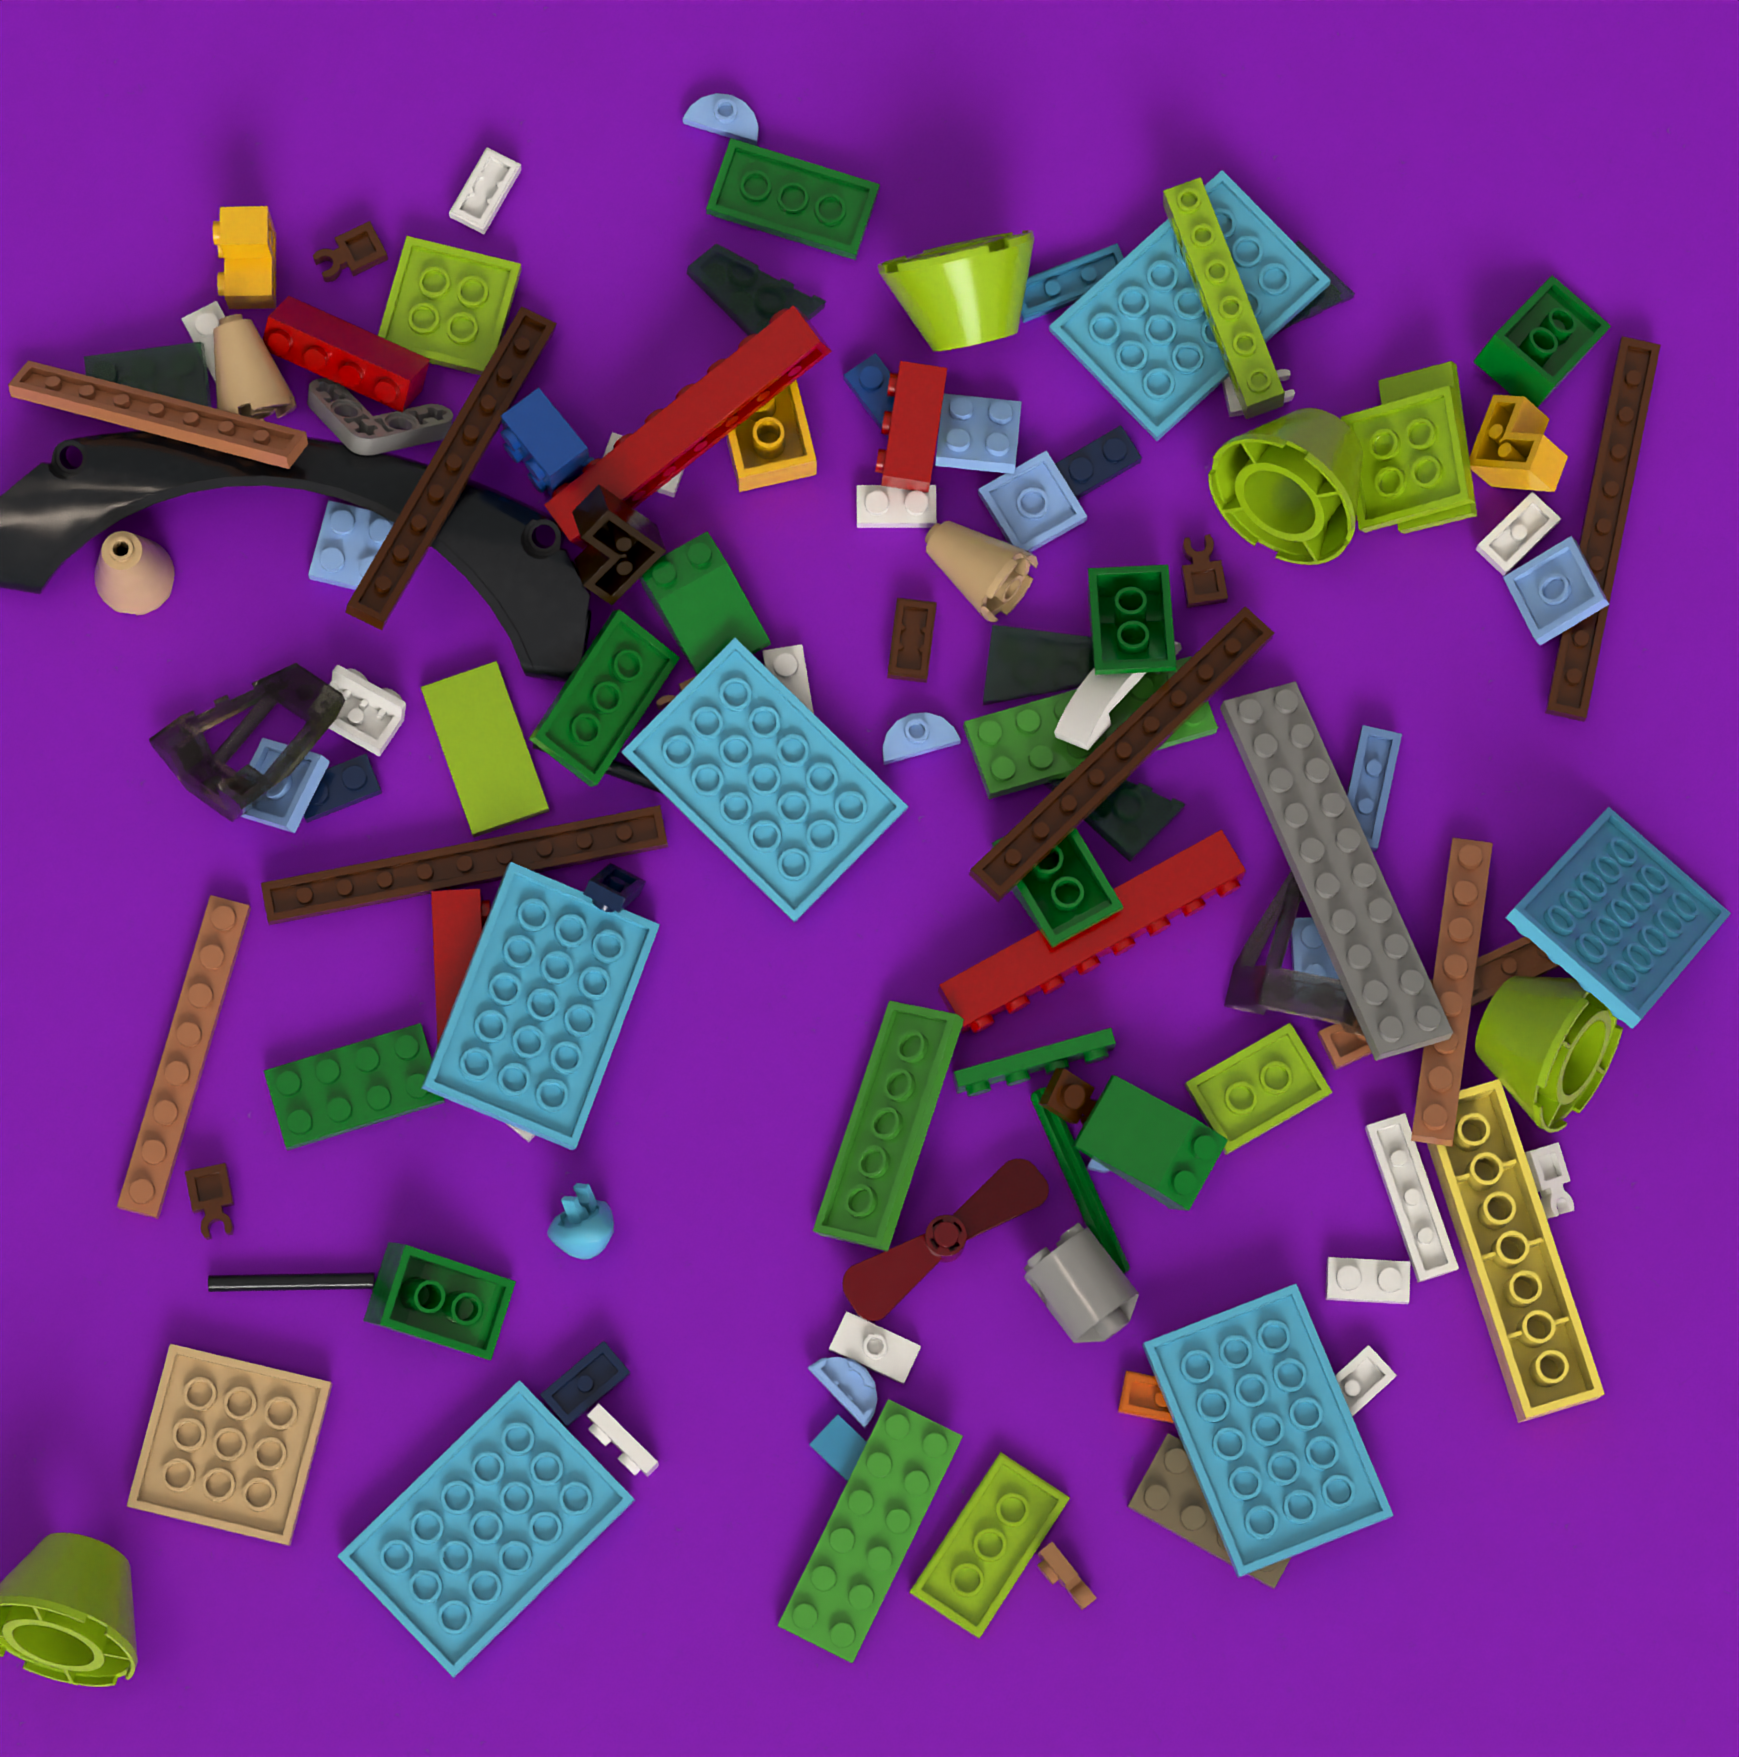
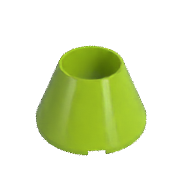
[877,230,1035,351]
[1208,408,1363,565]
[1475,976,1623,1133]
[0,1533,138,1687]

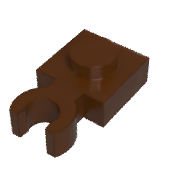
[313,221,388,282]
[1181,534,1228,608]
[1039,1068,1098,1125]
[185,1163,235,1240]

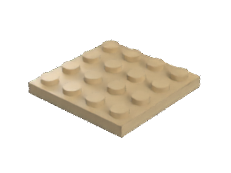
[127,1344,333,1546]

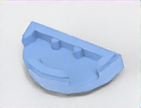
[682,93,759,146]
[882,712,961,765]
[808,1357,878,1429]

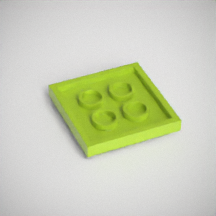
[378,236,522,375]
[1341,385,1475,533]

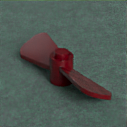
[842,1159,1049,1322]

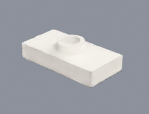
[449,147,522,234]
[829,1311,921,1385]

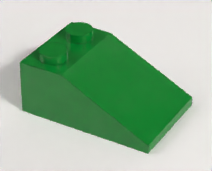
[1473,275,1611,408]
[640,531,771,675]
[1088,565,1176,675]
[992,828,1123,948]
[1072,1075,1228,1211]
[363,1242,516,1360]

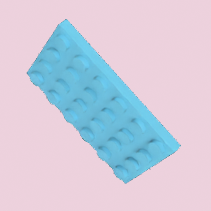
[1049,170,1331,441]
[622,638,908,923]
[1506,807,1731,1029]
[421,862,660,1150]
[1142,1284,1393,1578]
[337,1380,635,1678]

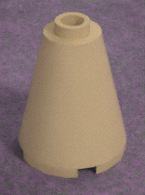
[213,314,297,421]
[925,520,1038,623]
[94,531,175,615]

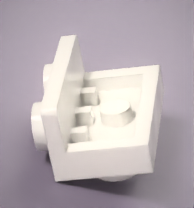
[310,665,406,757]

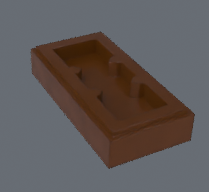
[887,598,937,683]

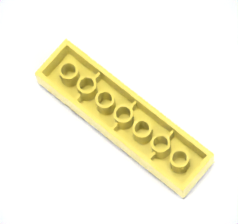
[1427,1079,1605,1423]

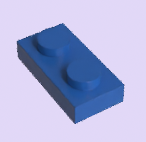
[843,353,895,439]

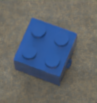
[500,387,594,496]

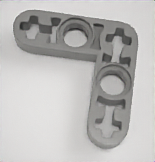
[307,378,453,456]

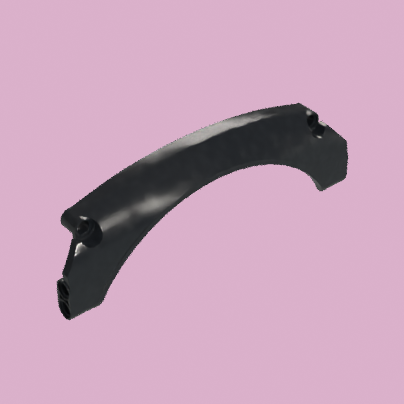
[0,430,592,683]

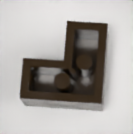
[572,484,666,605]

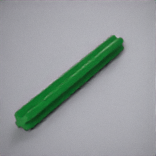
[1030,1087,1130,1274]

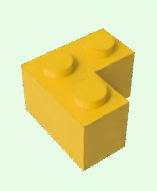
[213,206,276,309]
[1469,395,1568,492]

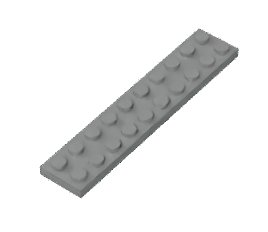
[1220,681,1453,1061]

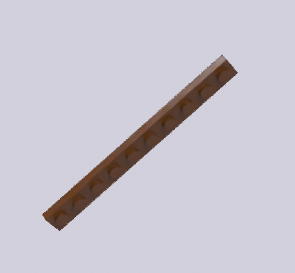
[345,306,557,630]
[1545,336,1661,722]
[969,606,1274,902]
[261,805,668,925]

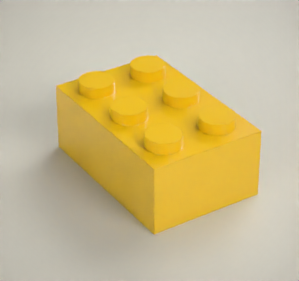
[726,379,817,492]

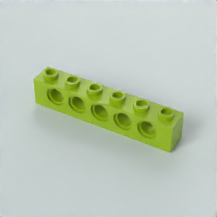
[1163,177,1285,419]

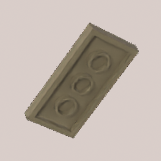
[1127,1433,1291,1589]

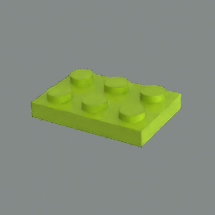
[1184,1023,1332,1155]

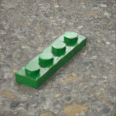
[953,1028,1116,1097]

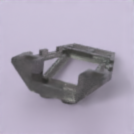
[149,663,345,822]
[1224,871,1364,1036]

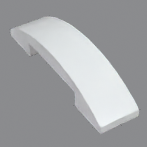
[1054,641,1182,750]

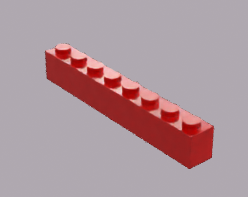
[544,305,832,549]
[938,829,1246,1034]

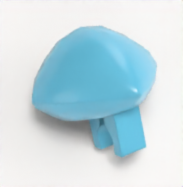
[547,1183,614,1260]

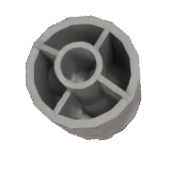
[1023,1223,1139,1343]

